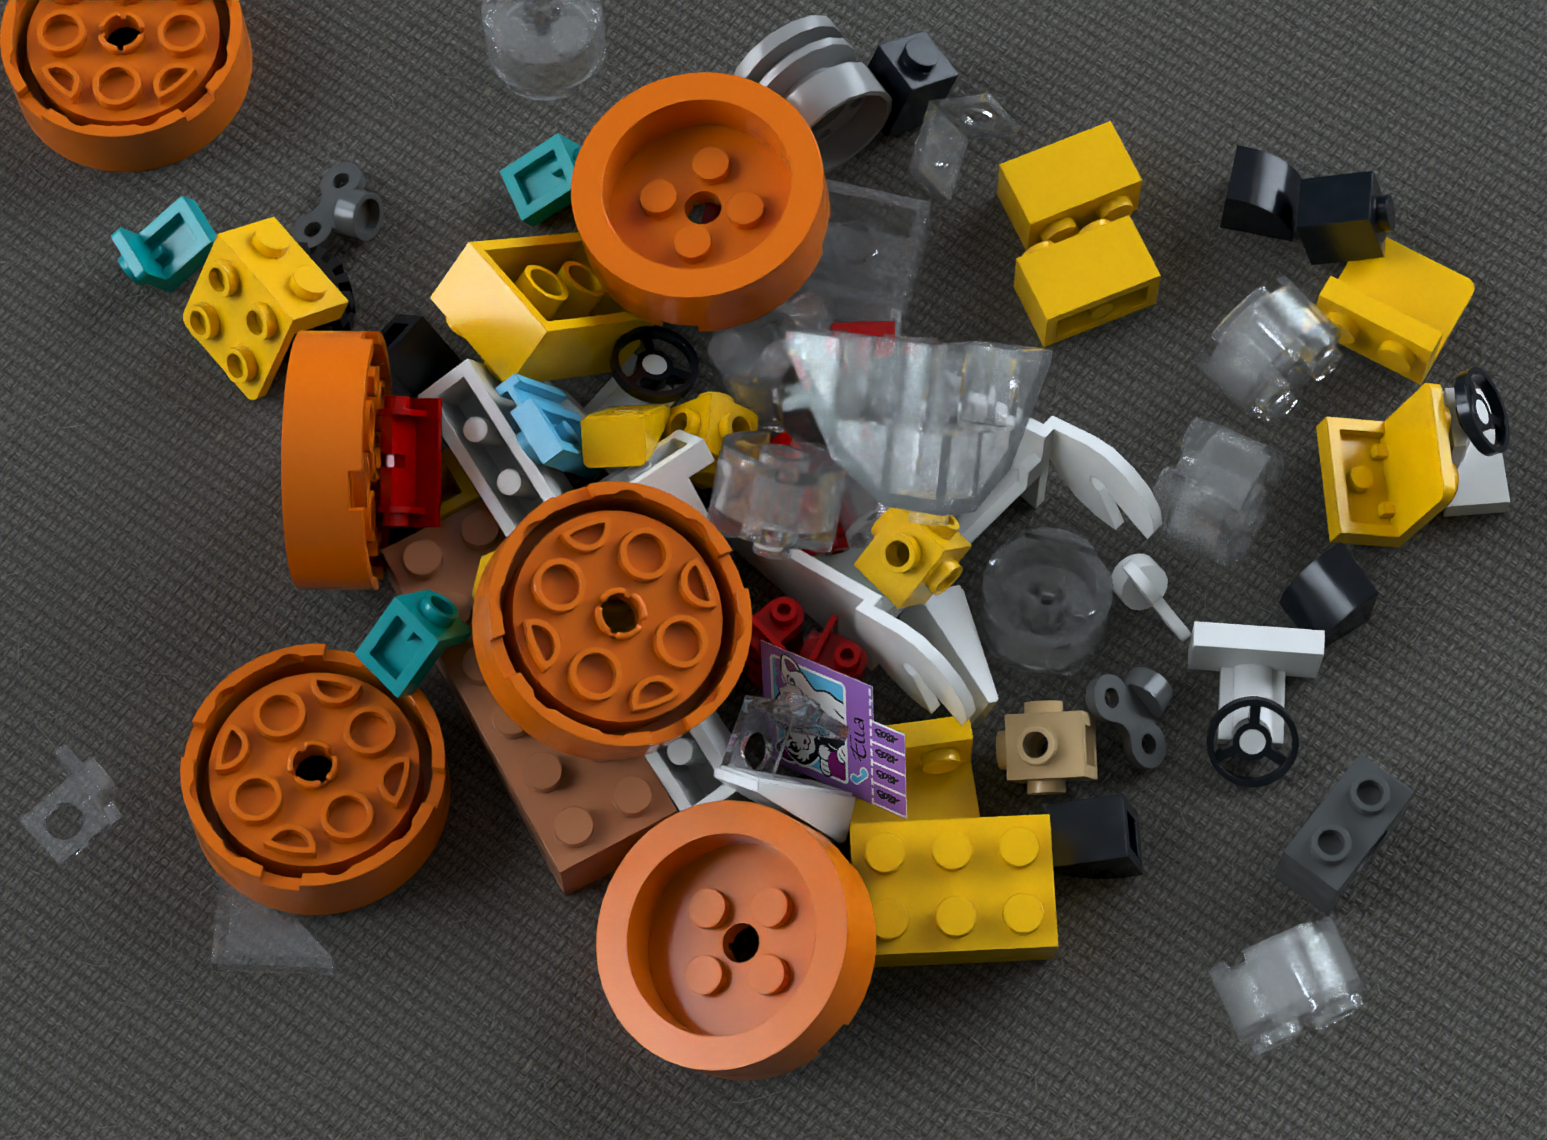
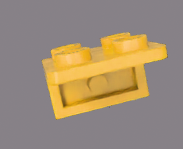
[183,217,349,400]
[1310,237,1475,385]
[1316,383,1459,548]

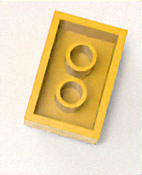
[430,232,654,382]
[848,814,1058,968]

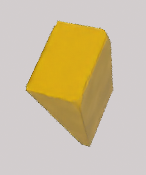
[580,404,671,468]

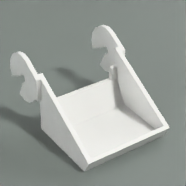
[707,352,1162,726]

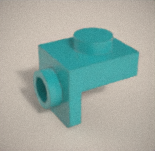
[111,195,217,293]

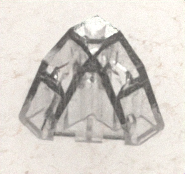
[785,329,1053,525]

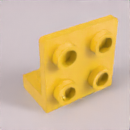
[850,716,980,823]

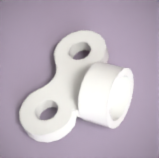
[1111,553,1191,642]

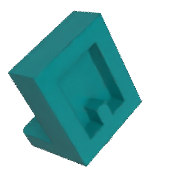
[499,133,582,227]
[355,589,472,698]

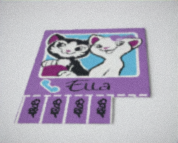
[760,640,907,819]

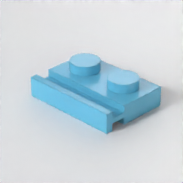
[495,373,606,479]

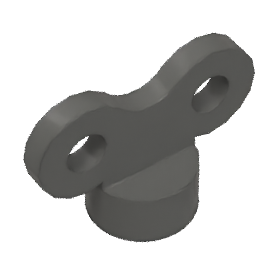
[292,162,384,254]
[1085,666,1173,770]

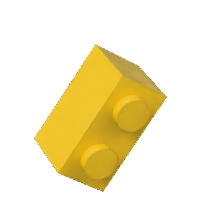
[997,121,1142,250]
[1013,215,1161,347]

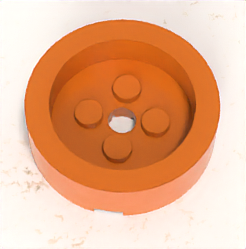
[0,0,252,172]
[571,72,830,332]
[281,331,392,590]
[472,481,752,761]
[180,644,451,915]
[596,800,876,1081]

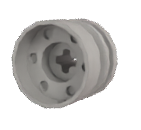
[733,15,892,173]

